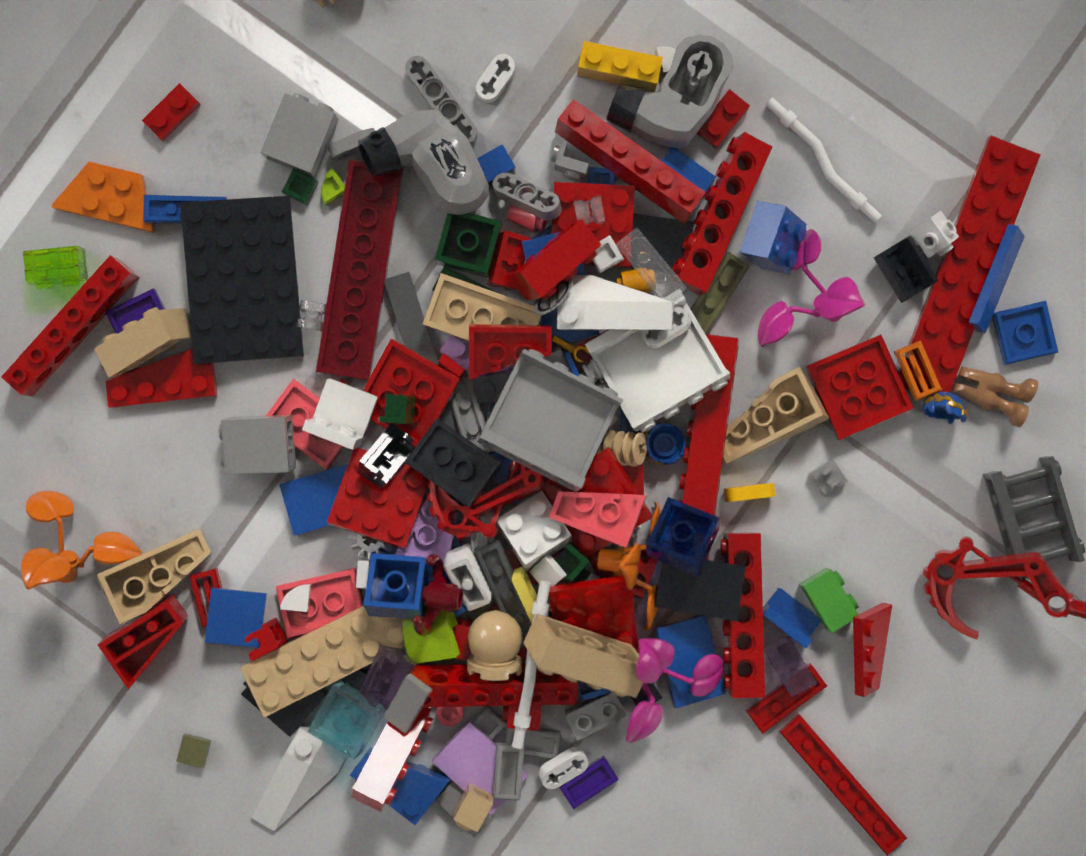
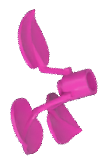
[758,229,865,347]
[626,639,724,743]

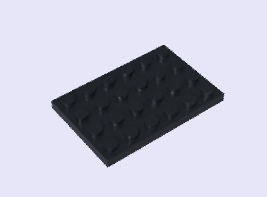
[180,195,304,365]

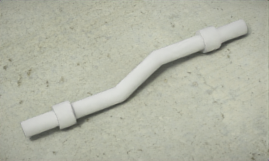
[765,97,882,223]
[512,581,551,749]

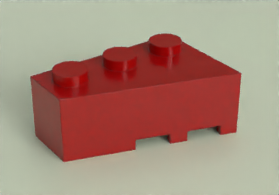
[98,594,188,690]

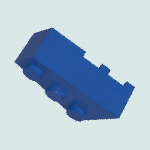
[350,747,449,825]

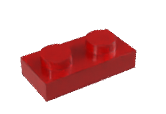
[142,83,200,141]
[697,89,750,149]

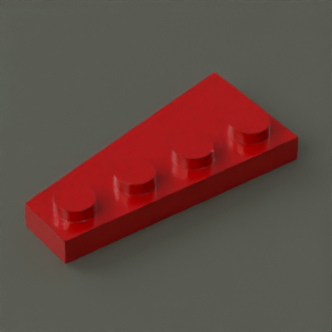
[105,348,218,408]

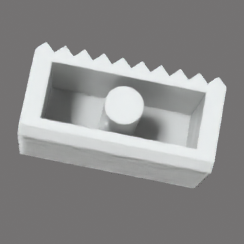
[443,543,492,611]

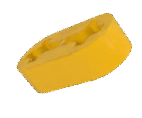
[724,483,776,502]

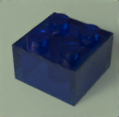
[646,497,720,577]

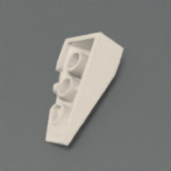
[557,275,673,330]
[251,722,352,831]

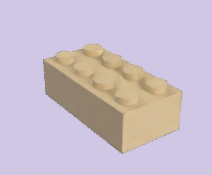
[523,614,643,698]

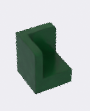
[379,394,415,424]
[555,543,589,583]

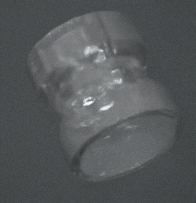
[573,196,606,226]
[296,300,326,332]

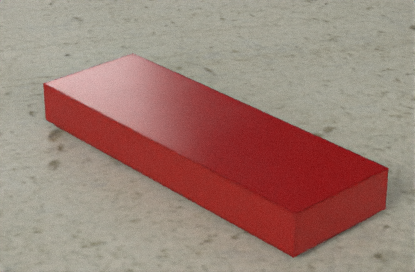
[745,663,827,734]

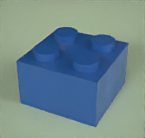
[739,201,807,275]
[363,553,430,620]

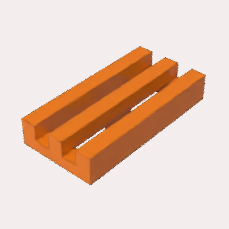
[894,340,942,401]

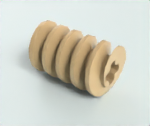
[595,430,647,467]

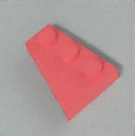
[549,491,647,548]

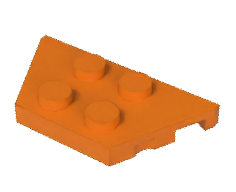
[52,162,155,233]

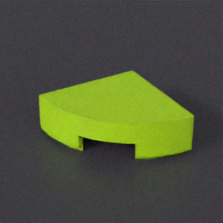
[321,168,345,206]

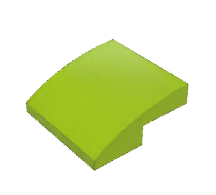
[402,604,460,664]

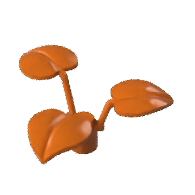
[21,491,142,590]
[598,502,663,631]

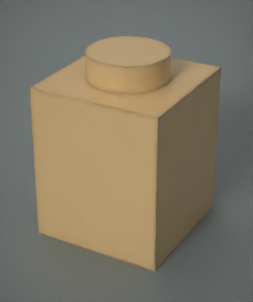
[453,783,493,832]

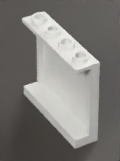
[585,290,730,433]

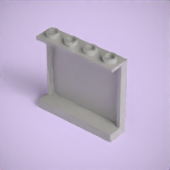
[477,349,623,492]

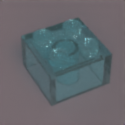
[308,679,388,759]

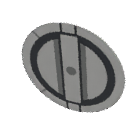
[534,279,573,315]

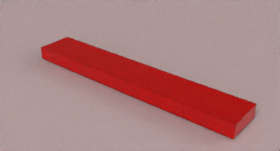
[779,713,907,856]

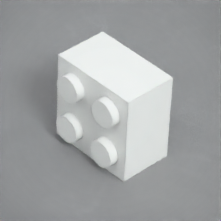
[496,491,572,572]

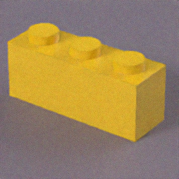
[577,41,663,92]

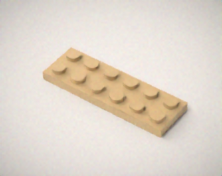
[240,606,405,717]

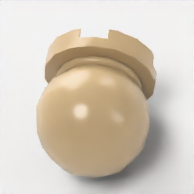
[467,610,523,681]

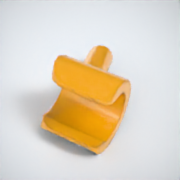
[552,336,589,362]

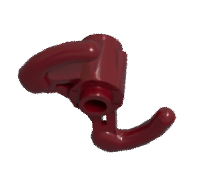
[412,553,463,636]

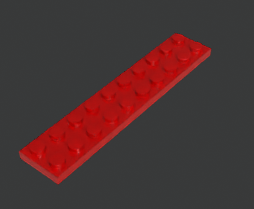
[898,136,1041,398]

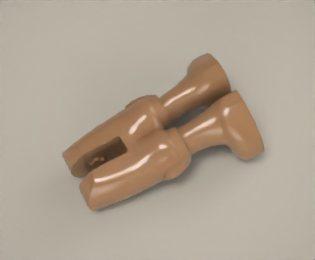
[952,366,1039,428]

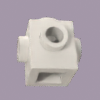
[910,211,959,258]

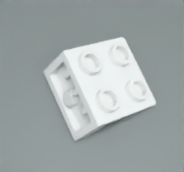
[302,378,378,450]

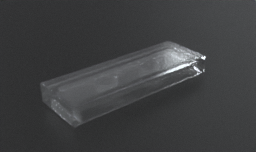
[616,228,688,302]

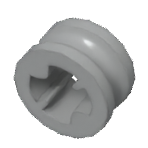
[581,359,604,385]

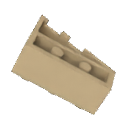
[94,307,192,378]

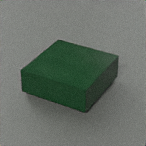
[281,168,318,206]

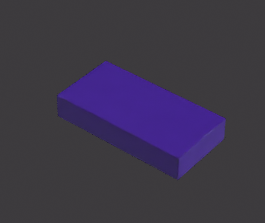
[105,288,165,334]
[559,755,619,809]

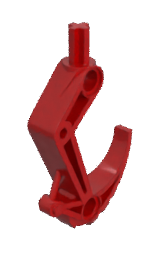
[428,460,546,539]
[923,536,1086,640]

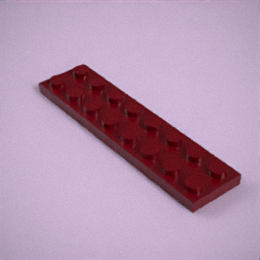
[316,160,403,380]

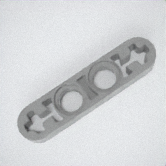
[405,56,477,145]

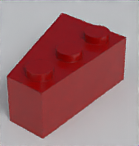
[506,219,602,301]

